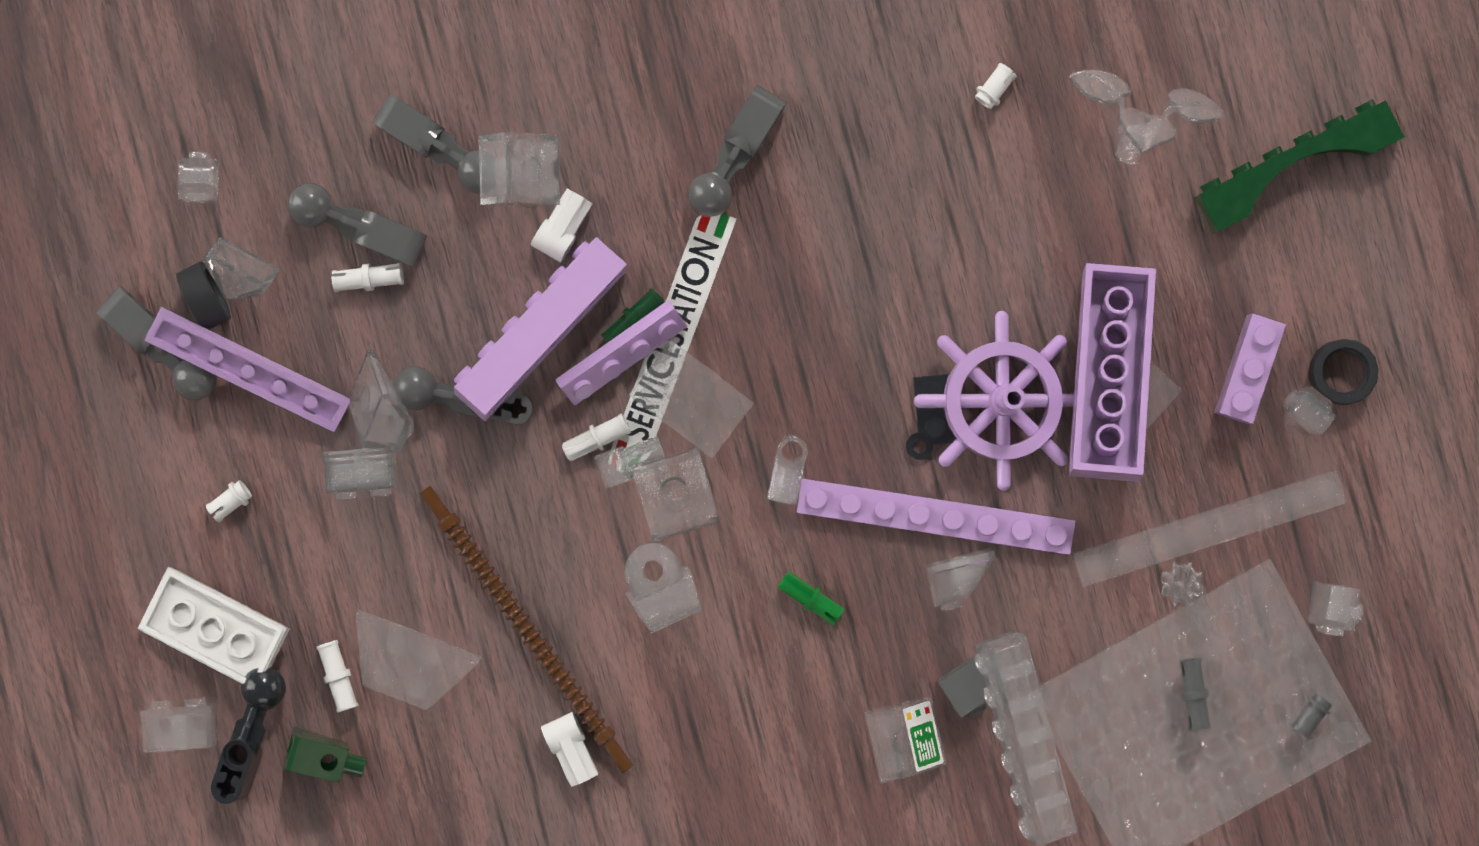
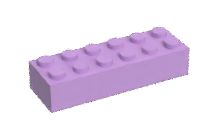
[1069,263,1156,482]

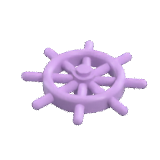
[914,311,1074,491]

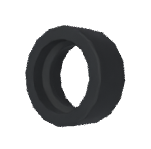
[176,261,231,330]
[1309,339,1379,405]

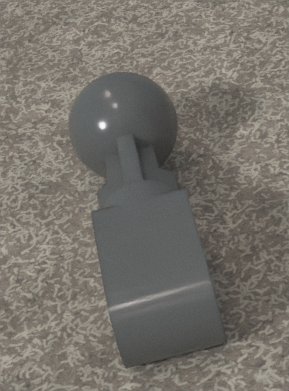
[688,85,787,217]
[372,94,503,194]
[288,183,427,267]
[96,286,217,400]
[393,366,533,425]

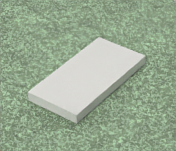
[138,567,290,684]

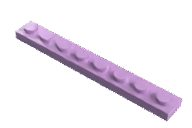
[796,478,1075,555]

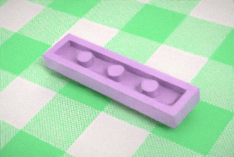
[555,300,688,406]

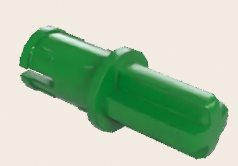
[778,572,845,626]

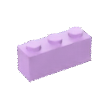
[1214,313,1286,424]

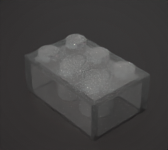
[629,340,754,459]

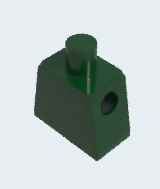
[284,727,366,782]

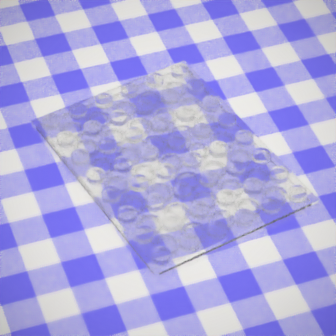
[1027,559,1371,846]

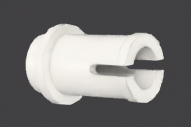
[975,63,1017,109]
[206,480,252,522]

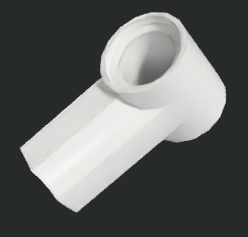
[531,188,593,263]
[541,712,599,787]

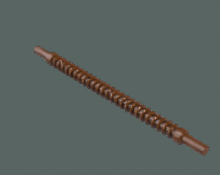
[419,486,633,773]

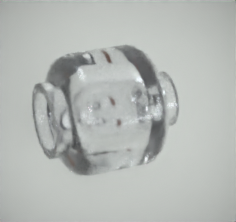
[1282,386,1336,437]

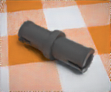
[1179,658,1211,731]

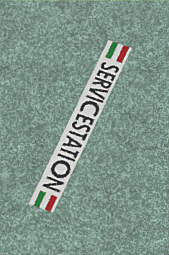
[606,214,736,477]

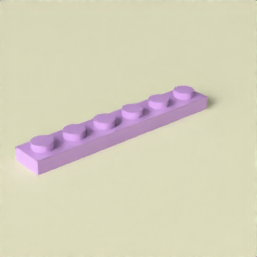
[144,307,350,432]

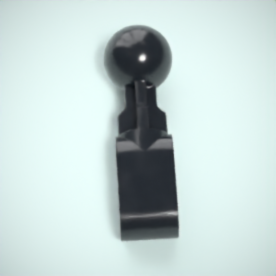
[211,667,286,804]

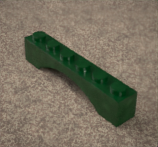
[1195,99,1404,234]

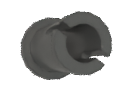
[1291,693,1333,739]

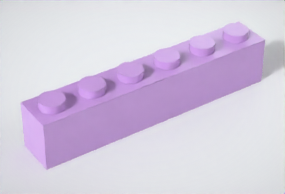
[454,237,627,422]

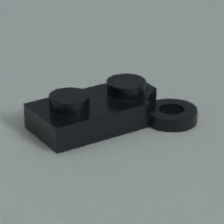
[906,374,954,460]

